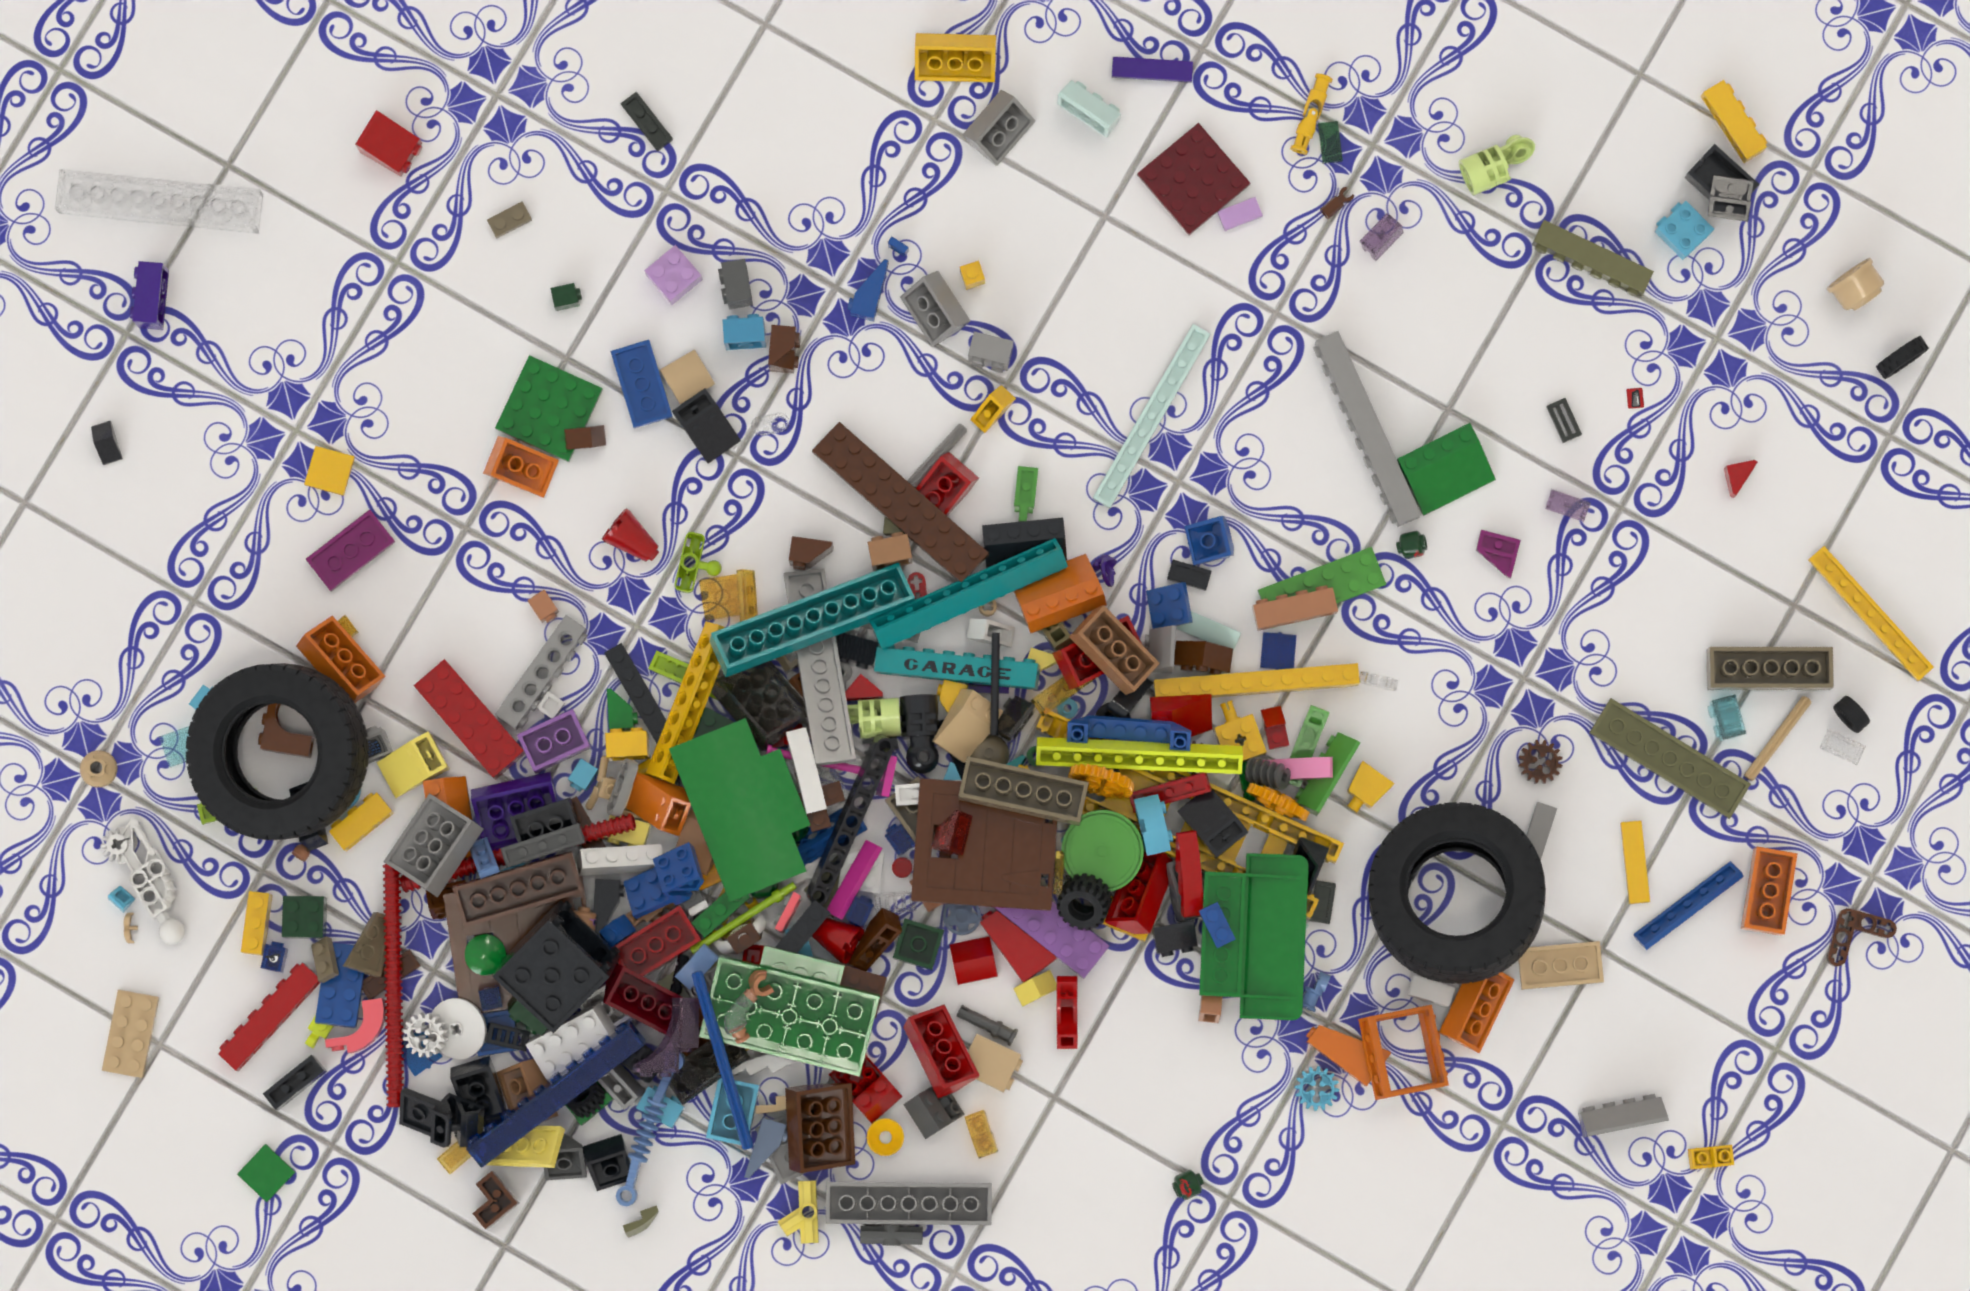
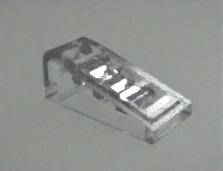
[874,891,917,914]

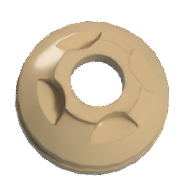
[80,750,118,788]

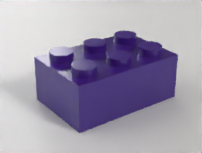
[130,261,169,330]

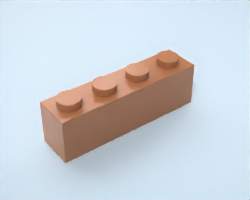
[1252,585,1338,631]

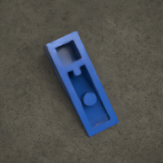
[847,259,889,322]

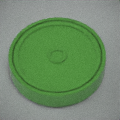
[1061,810,1144,891]

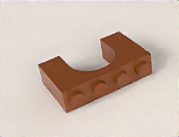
[258,703,315,758]

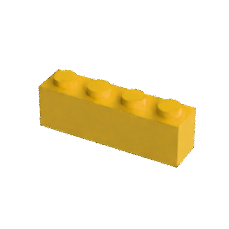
[1700,80,1767,163]

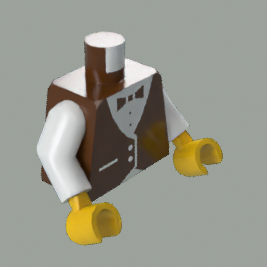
[710,897,767,955]

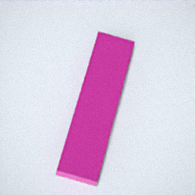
[827,840,882,920]

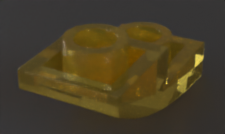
[965,1110,998,1159]

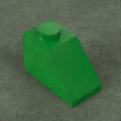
[607,688,638,730]

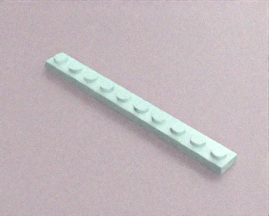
[1093,324,1210,508]

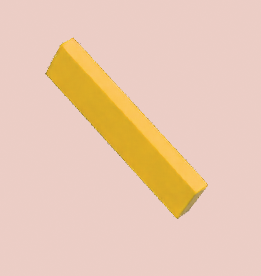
[1620,821,1650,904]

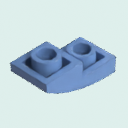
[675,944,719,990]

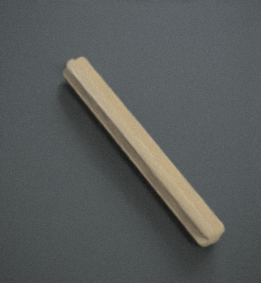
[1744,696,1811,781]

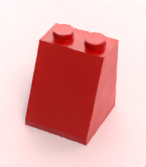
[355,110,422,177]

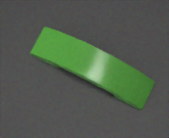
[1289,705,1330,788]

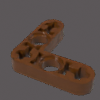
[1827,908,1897,967]

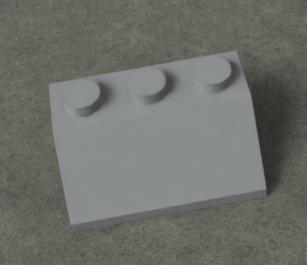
[962,90,1035,166]
[900,271,970,347]

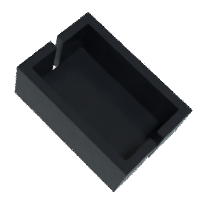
[1684,144,1760,200]

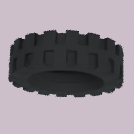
[1876,336,1929,379]

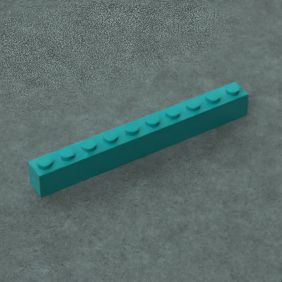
[869,538,1068,649]

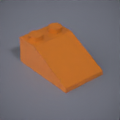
[483,436,559,498]

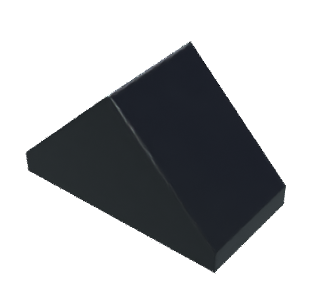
[91,421,123,465]

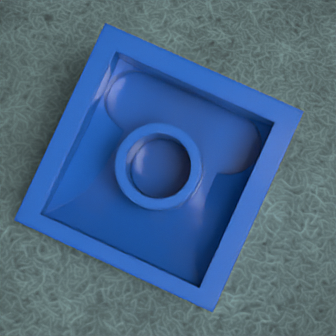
[1184,516,1234,566]

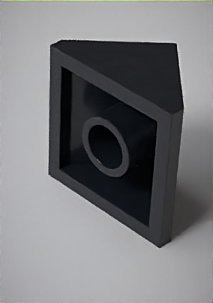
[1292,837,1329,895]

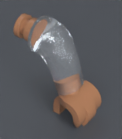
[724,970,774,1044]

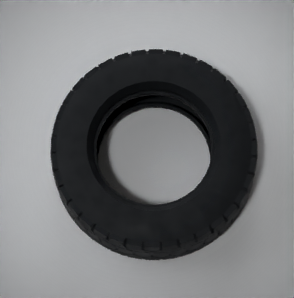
[186,663,369,840]
[1368,802,1546,984]

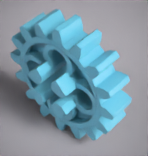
[1294,1066,1340,1111]

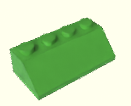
[1295,732,1361,816]

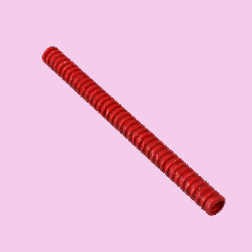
[400,813,636,893]
[383,864,404,1107]

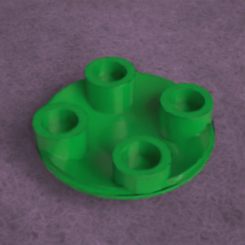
[465,934,506,975]

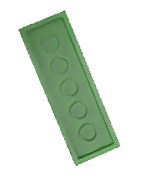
[1258,547,1386,628]

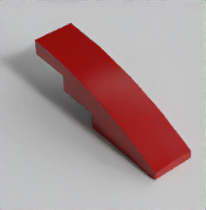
[1175,830,1203,918]

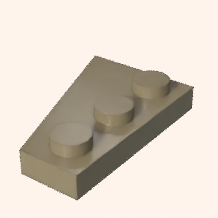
[343,912,386,977]

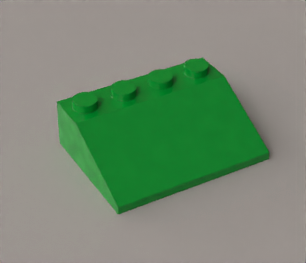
[1397,423,1496,516]

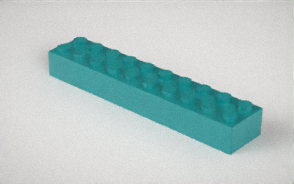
[709,562,915,677]

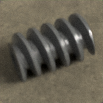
[1245,758,1291,790]

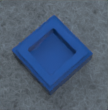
[888,236,909,257]

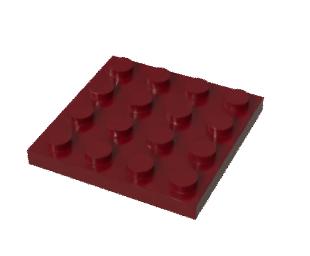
[1137,123,1251,235]

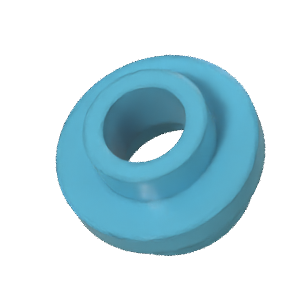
[1057,698,1078,719]

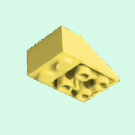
[376,731,450,798]

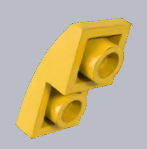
[1688,1145,1734,1170]

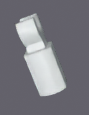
[781,863,814,887]

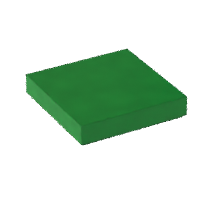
[237,1144,296,1202]

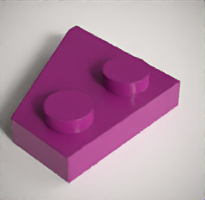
[1476,530,1521,579]

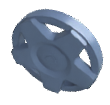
[943,904,981,935]

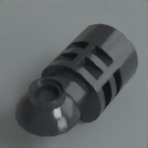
[900,694,939,774]

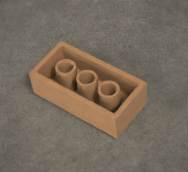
[1069,605,1160,695]

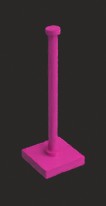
[765,744,897,797]

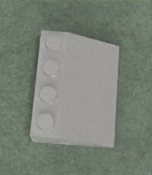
[383,793,483,897]

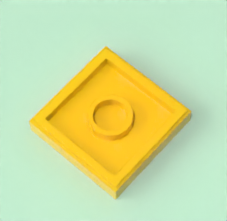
[304,446,355,496]

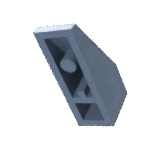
[744,1118,788,1178]

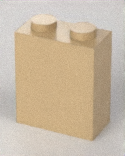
[968,1034,1023,1093]

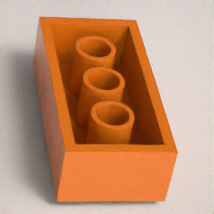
[296,615,386,703]
[1741,846,1798,936]

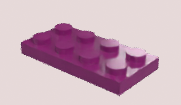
[306,510,395,591]

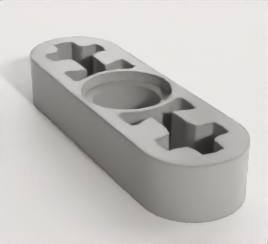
[607,758,638,817]

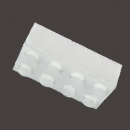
[525,1001,621,1080]

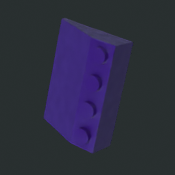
[471,772,558,851]

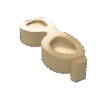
[124,913,138,943]

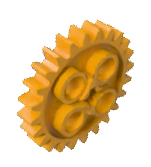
[1068,764,1135,799]
[1246,783,1310,821]

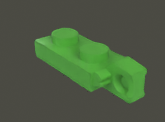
[1014,466,1038,522]

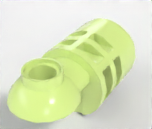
[1459,135,1535,196]
[847,698,901,739]

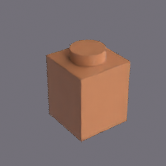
[527,590,559,623]

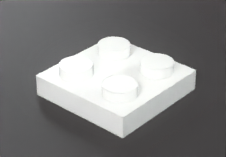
[838,848,885,894]

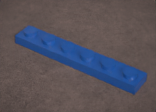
[1633,861,1744,950]

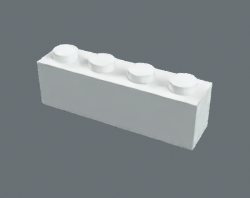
[576,844,662,876]

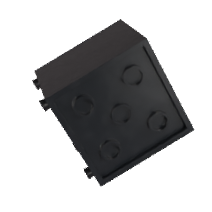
[493,900,620,1033]

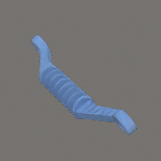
[616,1050,685,1206]

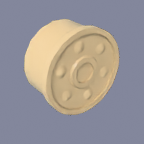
[1827,258,1884,310]

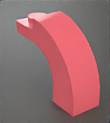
[325,998,386,1053]

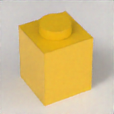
[960,260,985,290]

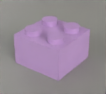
[644,245,703,305]

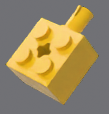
[1213,700,1267,762]

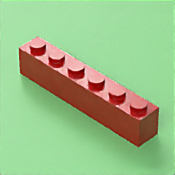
[218,963,321,1071]

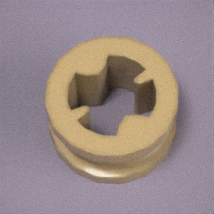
[978,600,997,617]

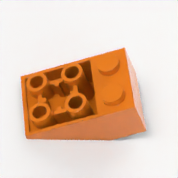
[626,772,691,836]

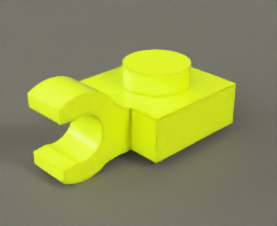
[305,1015,334,1048]

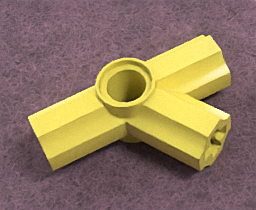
[777,1180,819,1244]

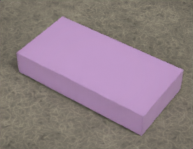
[1217,197,1263,231]

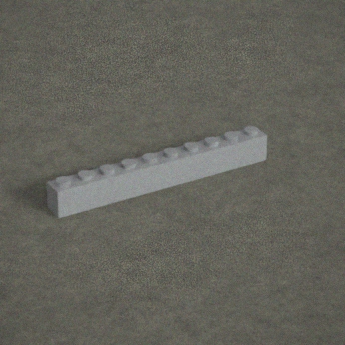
[1313,331,1421,527]

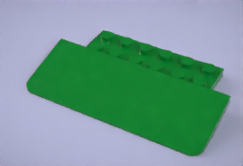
[1199,853,1308,1021]

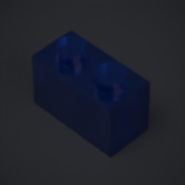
[845,895,875,930]

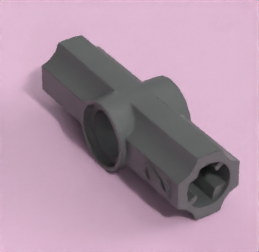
[860,1225,923,1246]

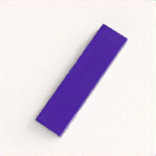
[1112,57,1193,83]

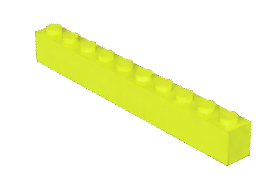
[1036,737,1243,774]

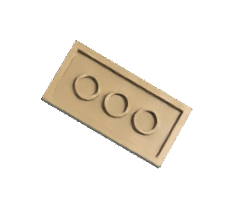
[1518,941,1604,990]
[102,990,160,1078]

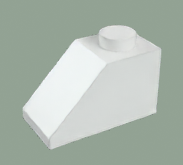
[967,618,1015,647]

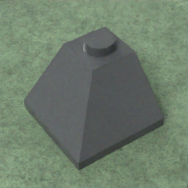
[544,1133,587,1180]

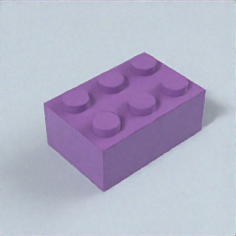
[517,709,591,774]

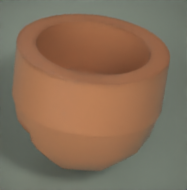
[292,844,310,862]

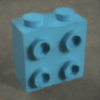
[1655,201,1714,260]

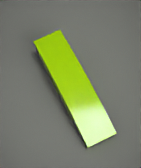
[648,650,734,704]

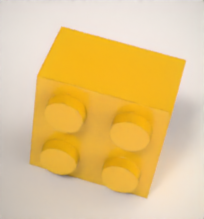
[605,727,650,761]

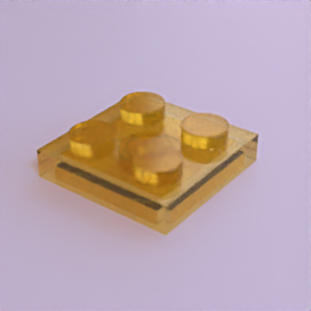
[699,574,746,621]

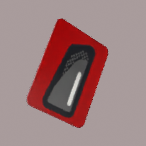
[1626,388,1644,409]

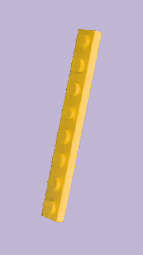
[1808,546,1934,681]

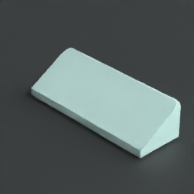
[1177,611,1241,651]

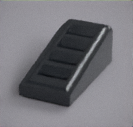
[484,1022,530,1052]

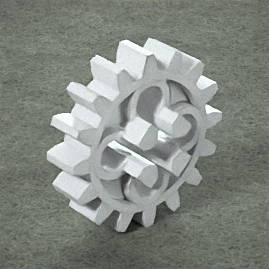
[403,1013,448,1058]

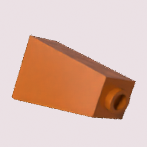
[1306,1025,1391,1087]

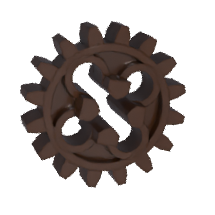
[1518,740,1563,784]

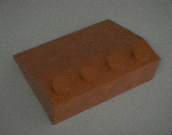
[785,1083,856,1173]

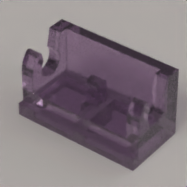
[1360,213,1404,261]
[1545,488,1590,522]

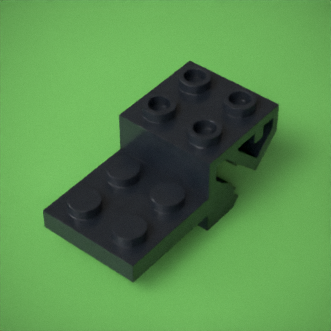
[399,1087,485,1148]

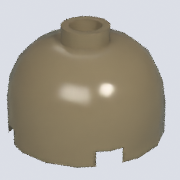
[970,734,1009,764]

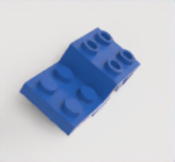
[623,842,704,919]

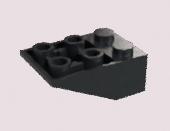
[672,388,741,464]
[1177,788,1249,859]

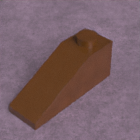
[849,908,902,971]

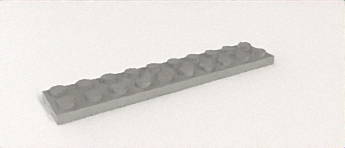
[783,568,856,766]

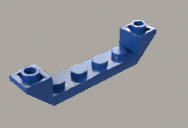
[1067,715,1191,751]

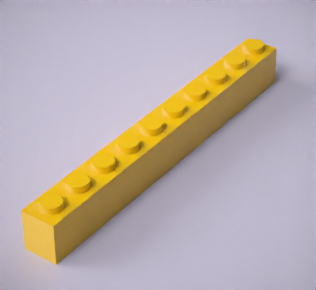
[1153,663,1360,698]

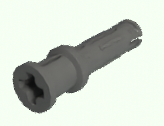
[956,1005,1018,1046]

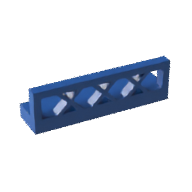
[797,808,868,866]

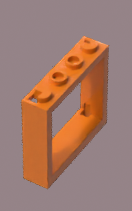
[1358,1005,1449,1100]

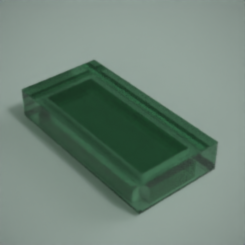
[1318,121,1343,164]

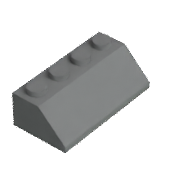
[1578,1094,1669,1137]

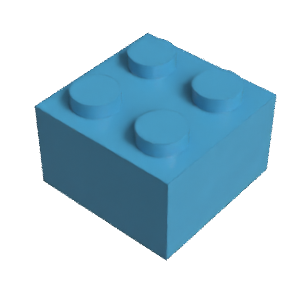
[722,314,766,351]

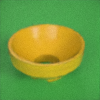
[866,1118,904,1156]

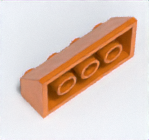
[423,776,473,859]
[1439,972,1515,1054]

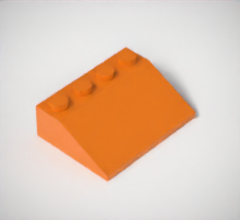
[1013,554,1107,634]

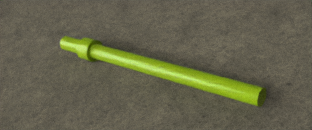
[690,881,797,954]

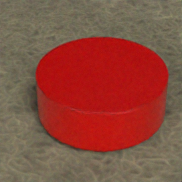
[892,857,913,878]

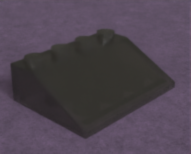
[711,661,807,751]

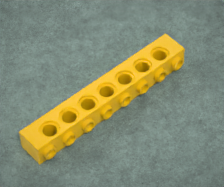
[646,621,725,784]

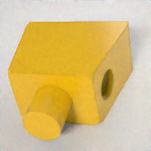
[1347,761,1395,813]

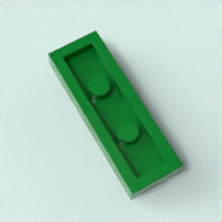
[691,892,751,938]

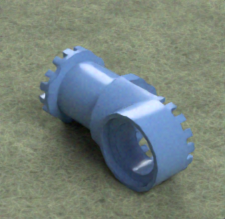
[1303,971,1331,1012]

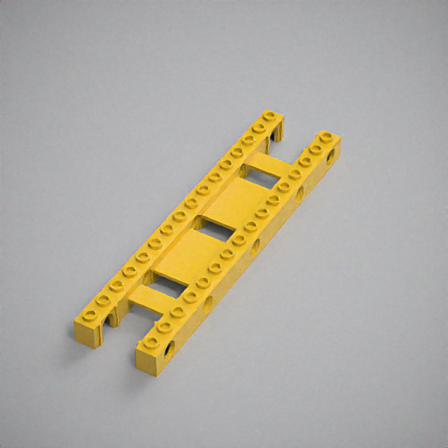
[1018,708,1344,920]

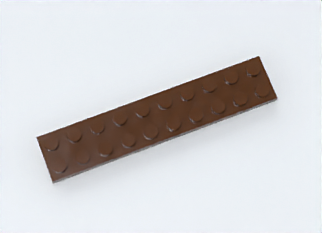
[812,422,989,582]

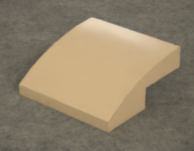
[660,350,715,404]

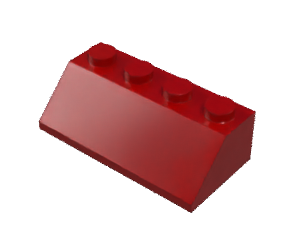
[1105,851,1173,934]
[903,1004,980,1098]

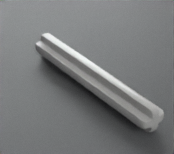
[908,424,967,488]

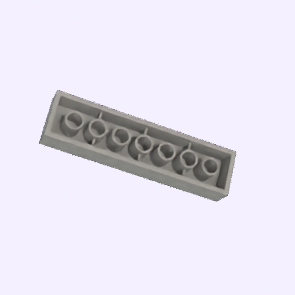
[826,1182,992,1225]

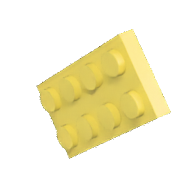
[482,1124,565,1168]

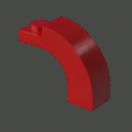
[1056,976,1078,1049]

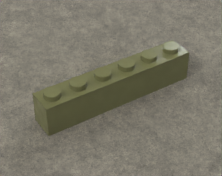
[1532,220,1654,297]

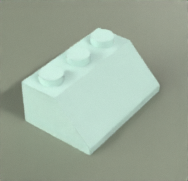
[1057,80,1121,137]

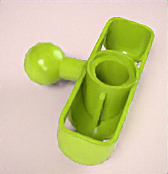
[674,532,722,593]

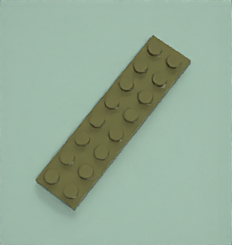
[1589,698,1751,819]

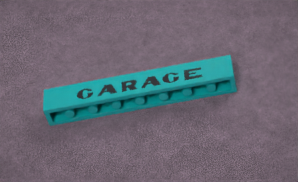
[874,645,1040,690]

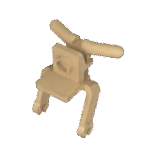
[585,756,648,823]

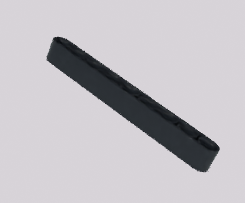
[806,734,894,906]

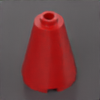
[602,508,659,562]
[812,918,865,964]

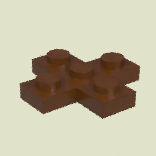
[794,773,845,832]

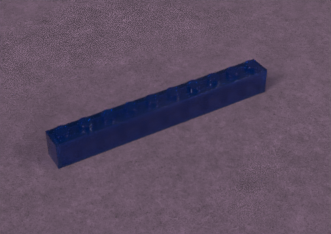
[466,1021,646,1168]

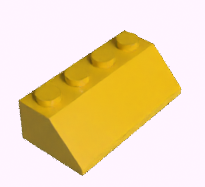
[915,33,996,82]

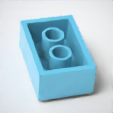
[706,1077,760,1145]

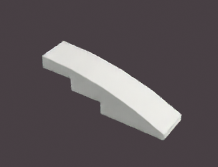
[786,727,827,814]
[731,1054,795,1077]

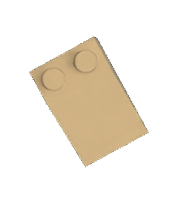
[932,689,1003,763]

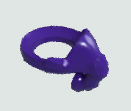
[1092,555,1117,587]

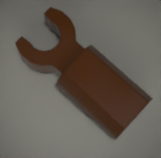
[1320,187,1354,219]

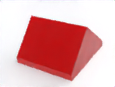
[949,936,998,985]

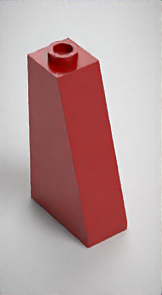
[980,910,1057,983]

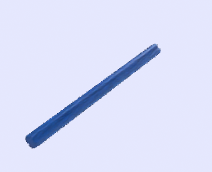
[692,971,753,1150]

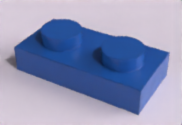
[1199,902,1235,948]

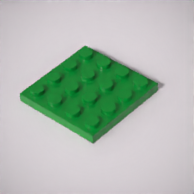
[495,355,603,462]

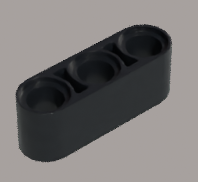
[1106,678,1153,718]

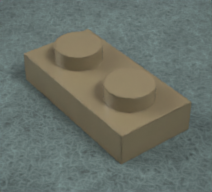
[487,201,532,239]
[311,936,339,983]

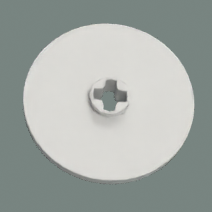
[428,998,487,1059]

